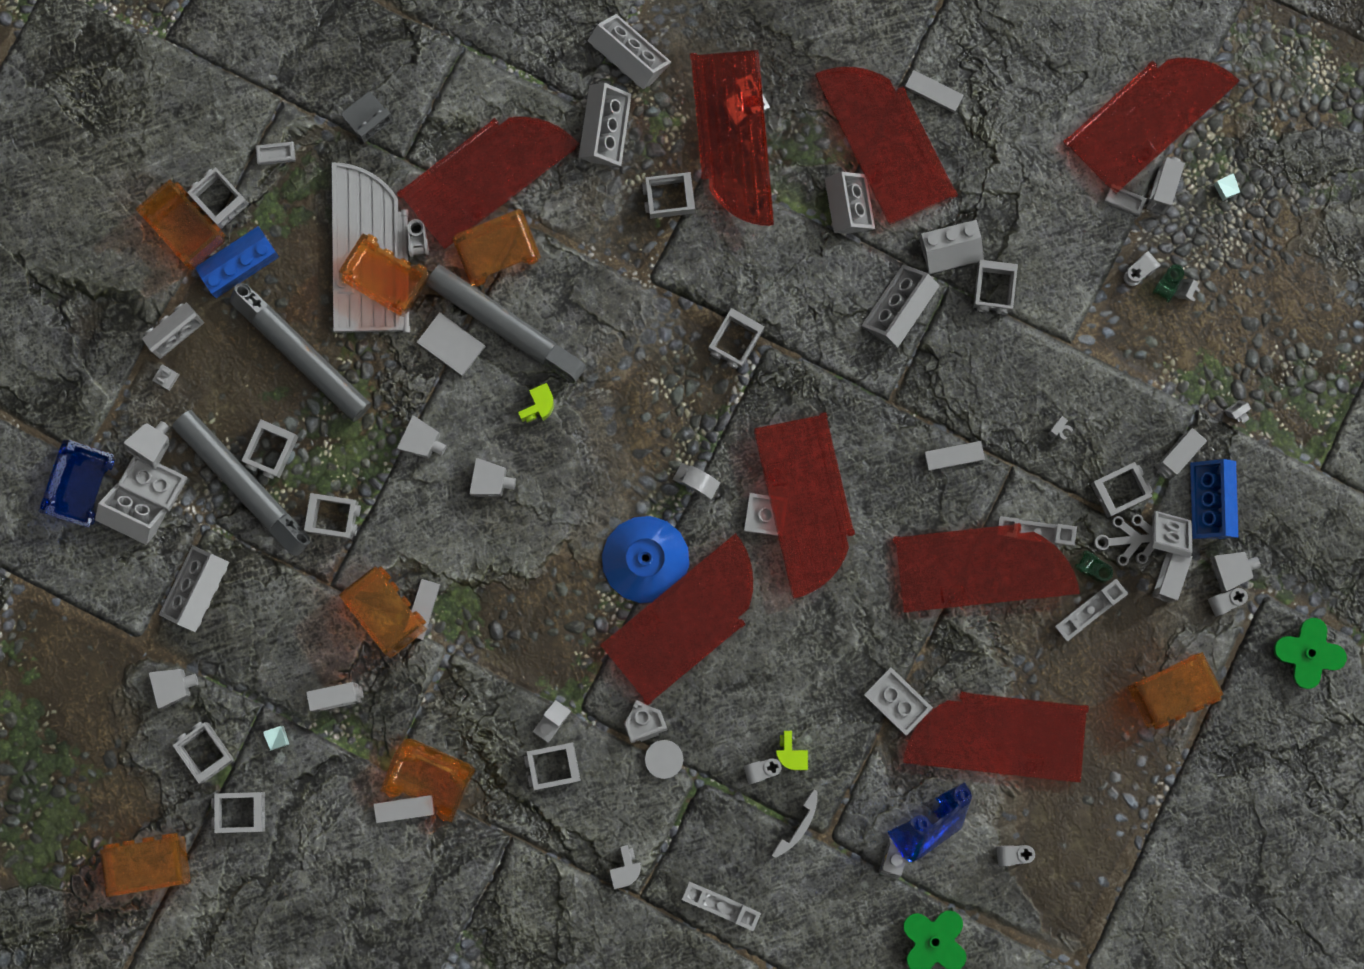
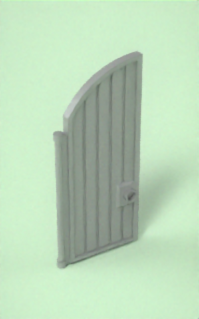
[332,162,410,333]

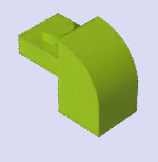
[518,383,554,423]
[776,731,808,770]

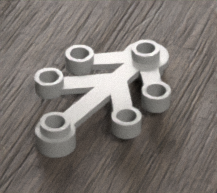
[1094,514,1155,566]

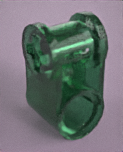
[1152,265,1184,303]
[1074,550,1113,583]

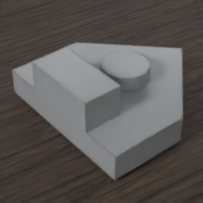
[624,700,668,743]

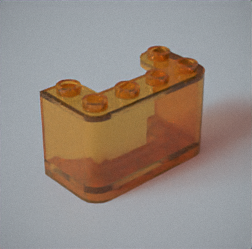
[136,179,226,271]
[339,233,429,317]
[339,565,427,658]
[1127,652,1223,730]
[100,833,191,897]

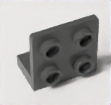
[341,91,393,143]

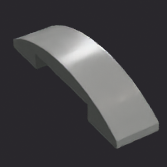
[997,516,1077,546]
[1055,579,1128,641]
[771,789,817,858]
[681,881,761,931]

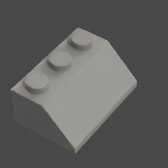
[825,172,875,234]
[919,220,984,274]
[142,302,204,359]
[95,483,167,545]

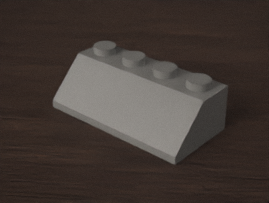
[588,14,671,89]
[579,83,632,167]
[861,265,940,347]
[159,545,229,632]

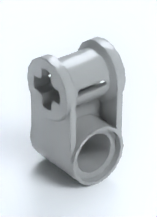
[407,219,429,257]
[1124,251,1161,286]
[1208,588,1248,617]
[743,758,782,785]
[996,845,1035,866]

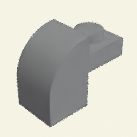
[673,463,720,500]
[610,845,641,889]

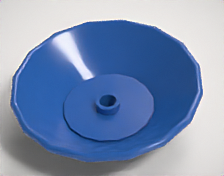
[602,516,689,603]

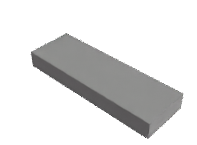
[905,70,964,113]
[924,441,985,471]
[405,579,440,640]
[374,795,435,823]

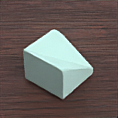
[1214,174,1240,201]
[263,726,289,751]

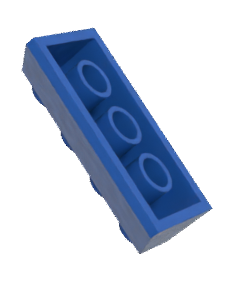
[195,226,279,298]
[1190,459,1238,539]

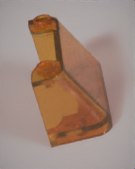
[452,209,541,286]
[380,739,475,823]

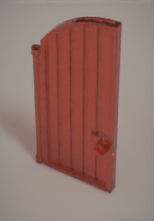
[690,50,774,226]
[1063,58,1240,194]
[815,67,958,225]
[396,117,579,249]
[754,412,855,599]
[893,523,1080,613]
[600,533,753,705]
[903,691,1089,783]

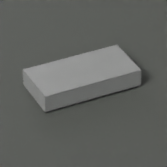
[256,142,296,165]
[1104,184,1147,217]

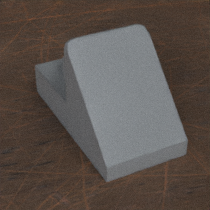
[533,700,571,743]

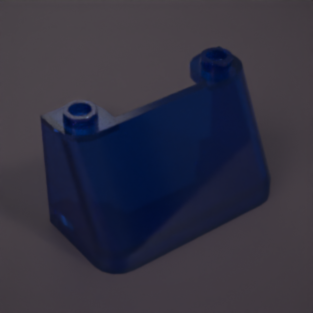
[39,440,115,528]
[887,782,972,862]

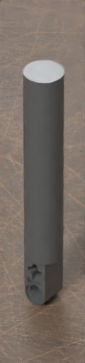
[426,264,586,383]
[230,283,371,422]
[172,410,310,556]

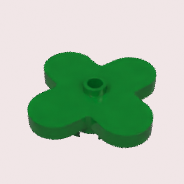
[1273,618,1347,689]
[903,910,966,969]

